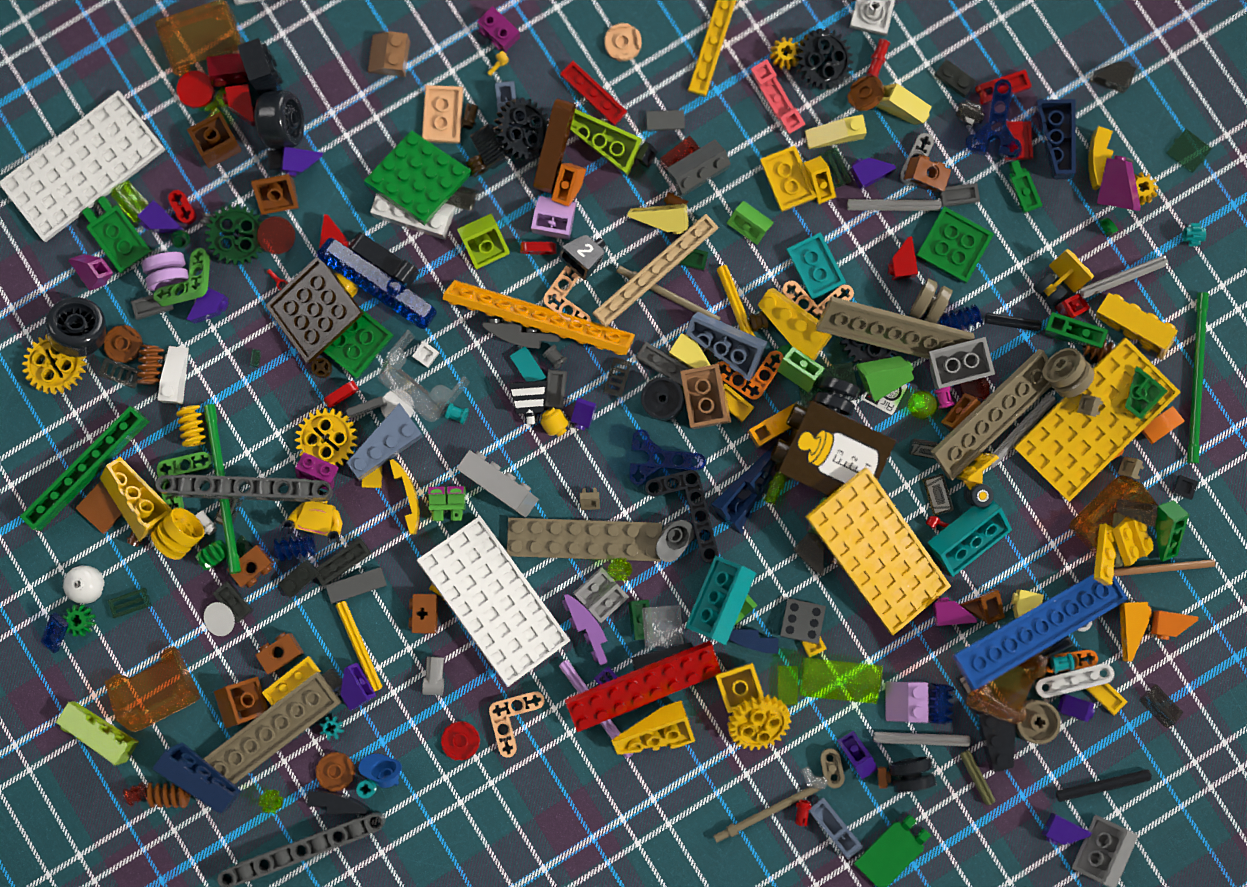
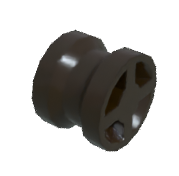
[465,155,489,177]
[749,311,768,332]
[311,357,333,378]

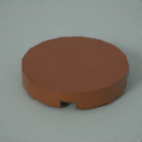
[847,76,885,111]
[104,325,143,363]
[316,752,355,792]

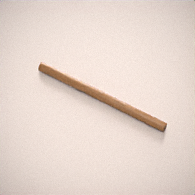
[1113,559,1215,577]

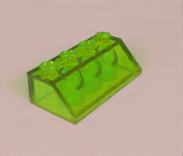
[799,657,883,704]

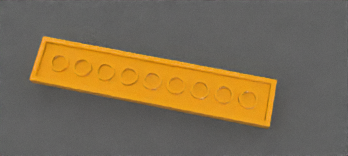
[443,280,635,355]

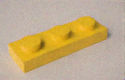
[1094,524,1116,586]
[262,656,321,706]

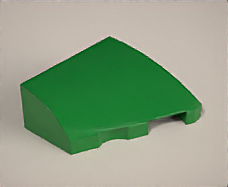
[1125,366,1168,421]

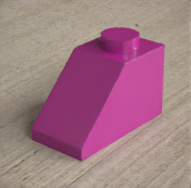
[932,597,977,626]

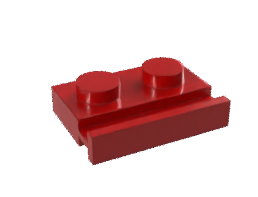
[1002,121,1033,160]

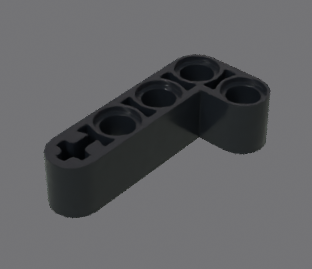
[349,232,420,288]

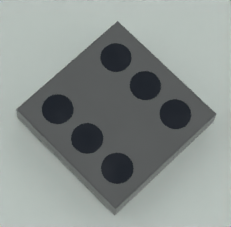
[780,598,826,645]

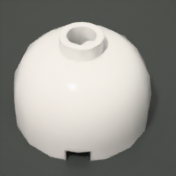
[63,565,105,604]

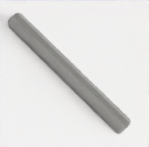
[847,199,941,211]
[1079,255,1168,298]
[990,394,1056,468]
[873,732,970,746]

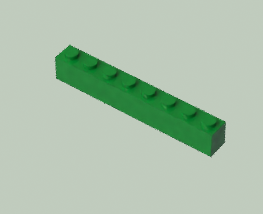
[20,406,150,531]

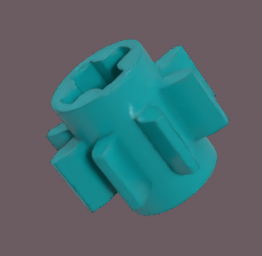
[1183,223,1206,247]
[320,716,345,740]

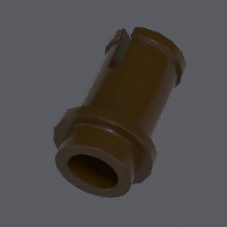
[461,103,478,129]

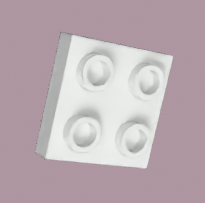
[850,0,895,36]

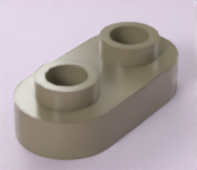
[820,748,845,788]

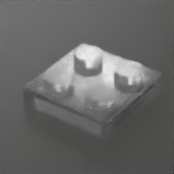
[642,605,684,647]

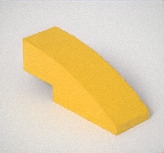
[1088,126,1114,190]

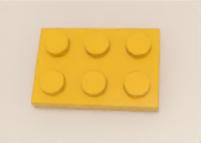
[760,145,817,212]

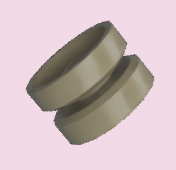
[909,278,953,323]
[1043,348,1095,398]
[1015,699,1061,744]

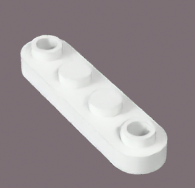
[1036,664,1114,698]

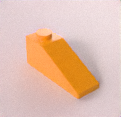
[1119,602,1151,662]

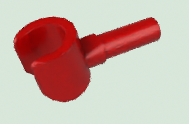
[267,269,288,291]
[926,516,949,529]

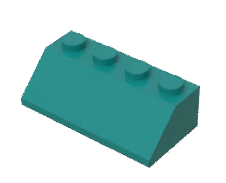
[927,501,1012,577]
[685,556,756,645]

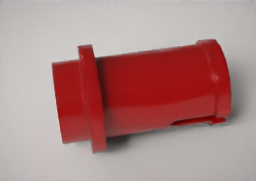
[795,799,812,826]

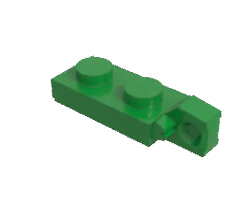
[1008,160,1042,214]

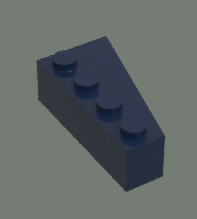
[1034,99,1076,180]
[152,742,241,814]

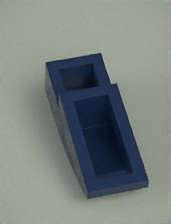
[729,629,778,654]

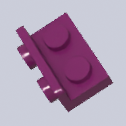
[295,453,338,491]

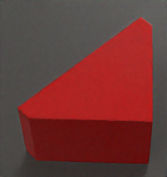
[1055,293,1091,318]

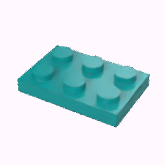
[786,232,846,300]

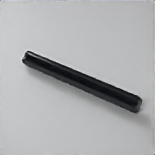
[1056,769,1152,802]

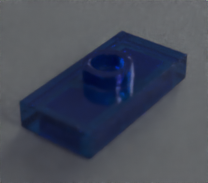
[40,612,69,653]

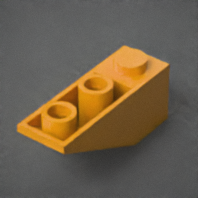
[748,402,797,448]

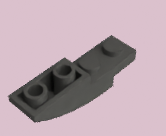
[483,318,561,349]

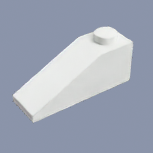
[158,346,189,404]

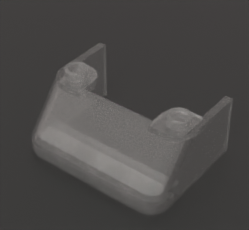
[378,330,469,422]

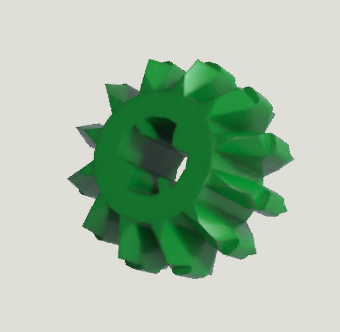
[196,540,227,570]
[62,604,96,637]

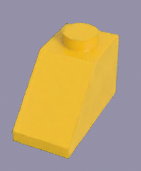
[803,156,836,204]

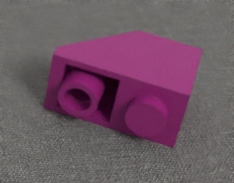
[68,254,113,291]

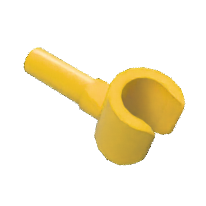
[487,51,509,76]

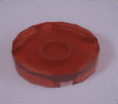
[257,217,295,255]

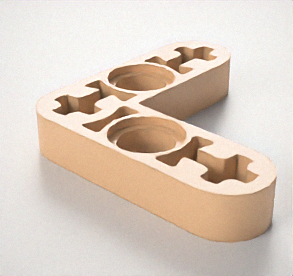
[544,265,591,326]
[782,281,854,316]
[489,691,545,757]

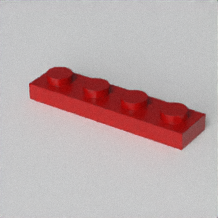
[560,61,627,126]

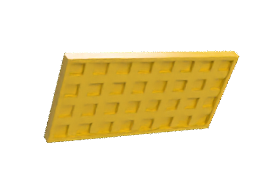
[1013,338,1181,502]
[805,467,951,635]

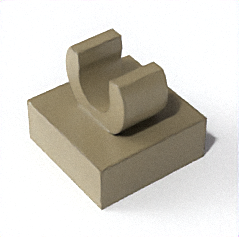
[1077,394,1103,417]
[1117,457,1144,479]
[580,488,600,510]

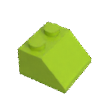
[457,213,510,269]

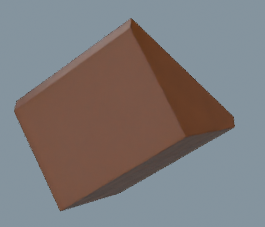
[251,174,299,215]

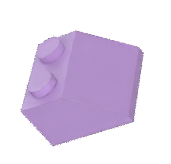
[885,682,928,722]

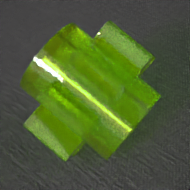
[608,558,632,581]
[258,789,283,814]

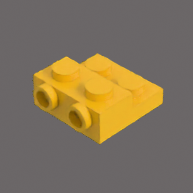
[1112,514,1153,566]

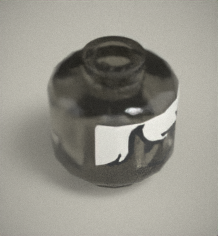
[956,100,986,128]

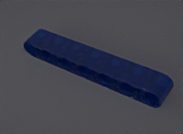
[317,238,437,329]

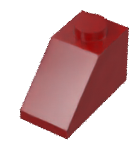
[223,84,255,126]
[319,214,349,258]
[888,236,918,280]

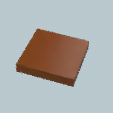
[76,481,122,534]

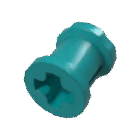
[445,403,469,425]
[1050,653,1075,673]
[357,779,377,799]

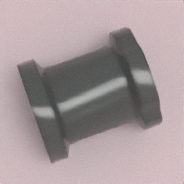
[542,344,567,370]

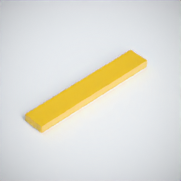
[688,0,737,98]

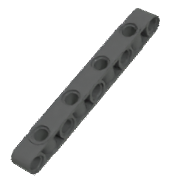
[156,475,333,502]
[217,812,386,887]

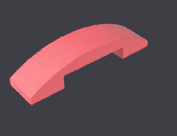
[751,59,805,134]

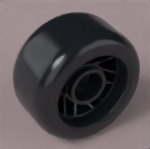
[254,90,305,149]
[46,297,106,357]

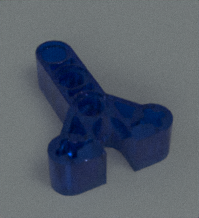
[966,79,1022,158]
[629,429,706,486]

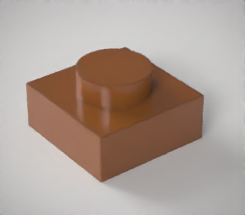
[878,766,891,788]

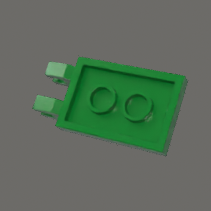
[82,196,152,274]
[854,814,931,887]

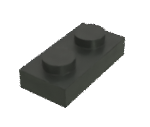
[934,59,976,98]
[278,559,319,599]
[212,581,253,623]

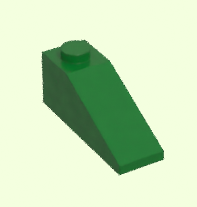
[1045,312,1108,349]
[1155,500,1189,562]

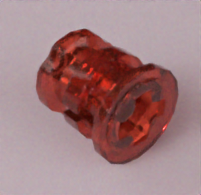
[123,782,147,807]

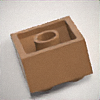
[368,31,410,77]

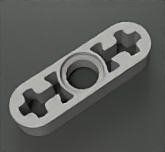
[899,133,934,185]

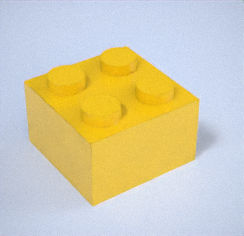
[715,663,764,713]

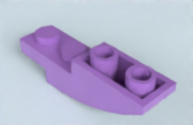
[562,594,608,665]

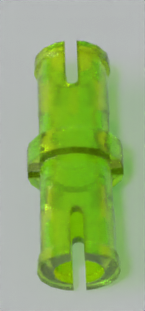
[764,472,786,505]

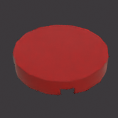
[177,71,215,109]
[441,721,480,760]

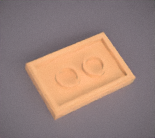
[422,85,463,144]

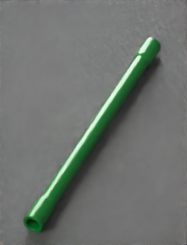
[1187,292,1209,464]
[204,404,241,574]

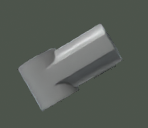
[422,657,444,696]

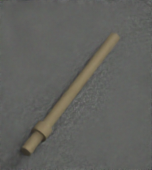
[617,266,721,321]
[713,783,821,842]

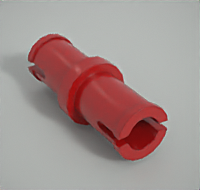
[866,39,890,77]

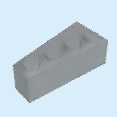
[456,450,539,518]

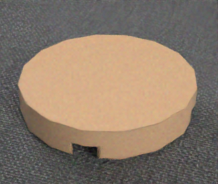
[605,23,641,61]

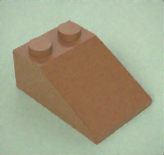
[680,364,731,429]

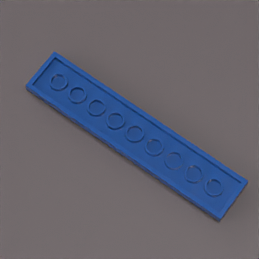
[952,573,1128,691]

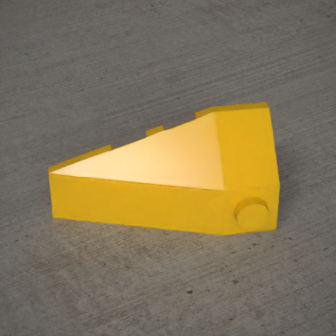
[612,700,695,755]

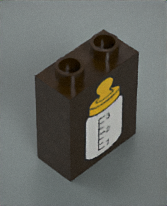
[770,401,897,496]

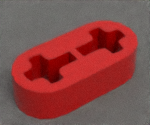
[168,190,196,225]
[520,242,556,255]
[323,381,359,408]

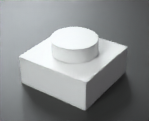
[412,341,439,368]

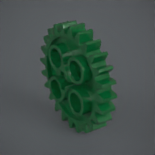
[204,204,268,266]

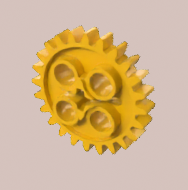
[22,334,87,395]
[295,408,358,466]
[727,695,791,751]

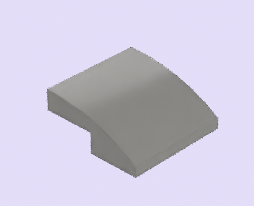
[573,567,629,623]

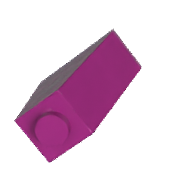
[1097,155,1141,211]

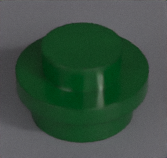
[171,230,190,248]

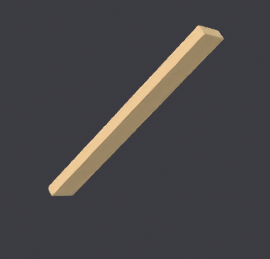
[592,214,719,328]

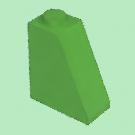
[856,356,914,402]

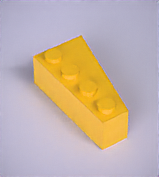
[758,288,832,361]

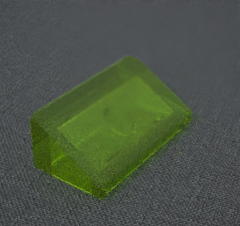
[111,180,149,222]

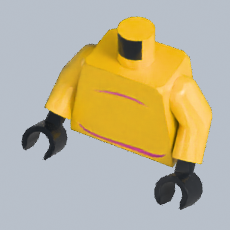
[281,491,343,544]

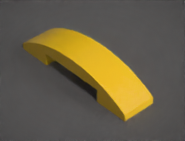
[389,459,420,535]

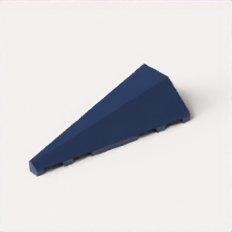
[711,442,777,534]

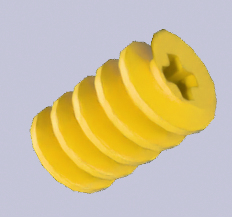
[176,405,206,447]

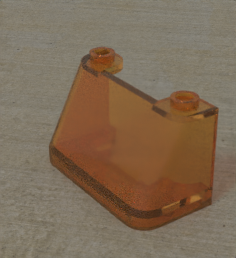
[154,0,243,76]
[1069,476,1158,556]
[104,646,200,731]
[965,653,1048,724]

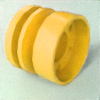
[151,508,205,560]

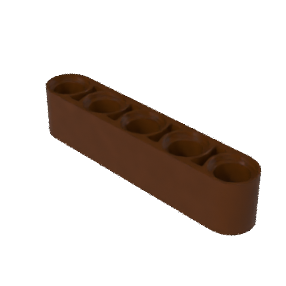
[533,98,576,194]

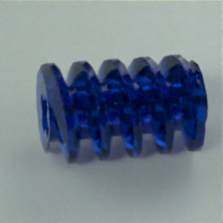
[939,304,982,331]
[274,533,316,562]
[928,683,955,724]

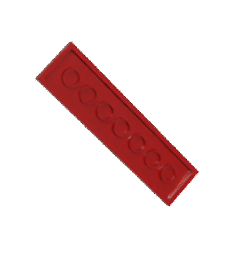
[564,640,721,732]

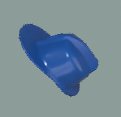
[359,754,402,788]

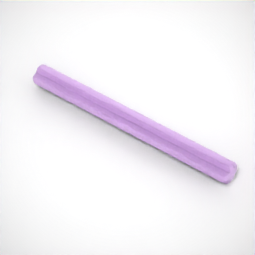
[559,660,634,759]

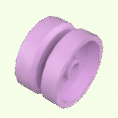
[141,252,189,291]

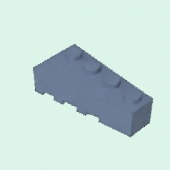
[686,312,767,381]
[347,403,423,481]

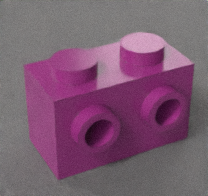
[477,6,520,53]

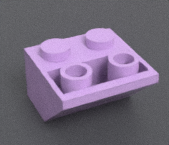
[531,196,576,240]

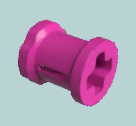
[934,386,955,409]

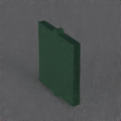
[1166,129,1212,173]

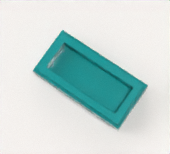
[510,347,546,381]

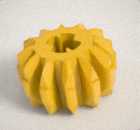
[770,37,800,70]
[1134,172,1159,205]

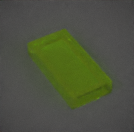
[778,666,798,705]

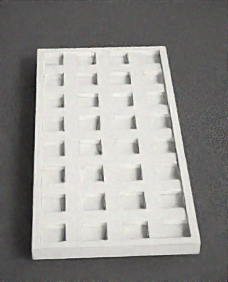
[0,90,166,242]
[417,516,570,687]

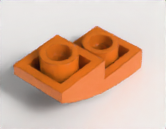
[1142,406,1184,444]

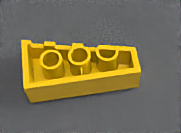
[1096,293,1178,360]
[100,457,173,541]

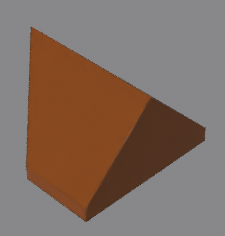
[959,589,1005,625]

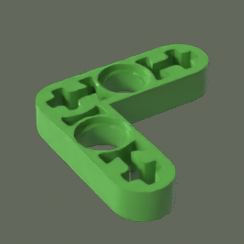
[153,248,210,306]
[157,452,213,509]

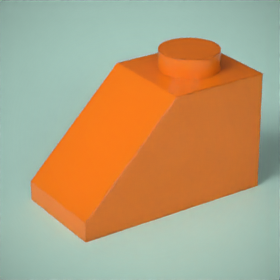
[551,163,586,206]
[1151,611,1198,640]

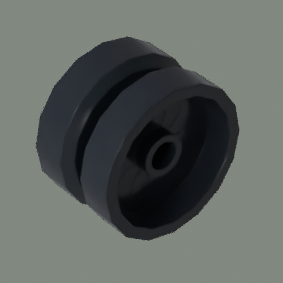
[812,376,861,416]
[641,377,686,421]
[888,756,937,793]

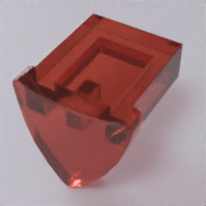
[960,377,990,399]

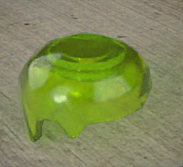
[908,390,937,420]

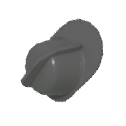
[656,520,694,562]

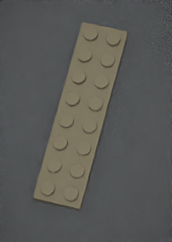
[816,296,975,359]
[930,349,1051,480]
[507,518,662,562]
[204,671,342,785]

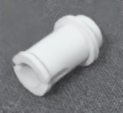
[195,511,218,535]

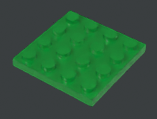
[364,130,471,226]

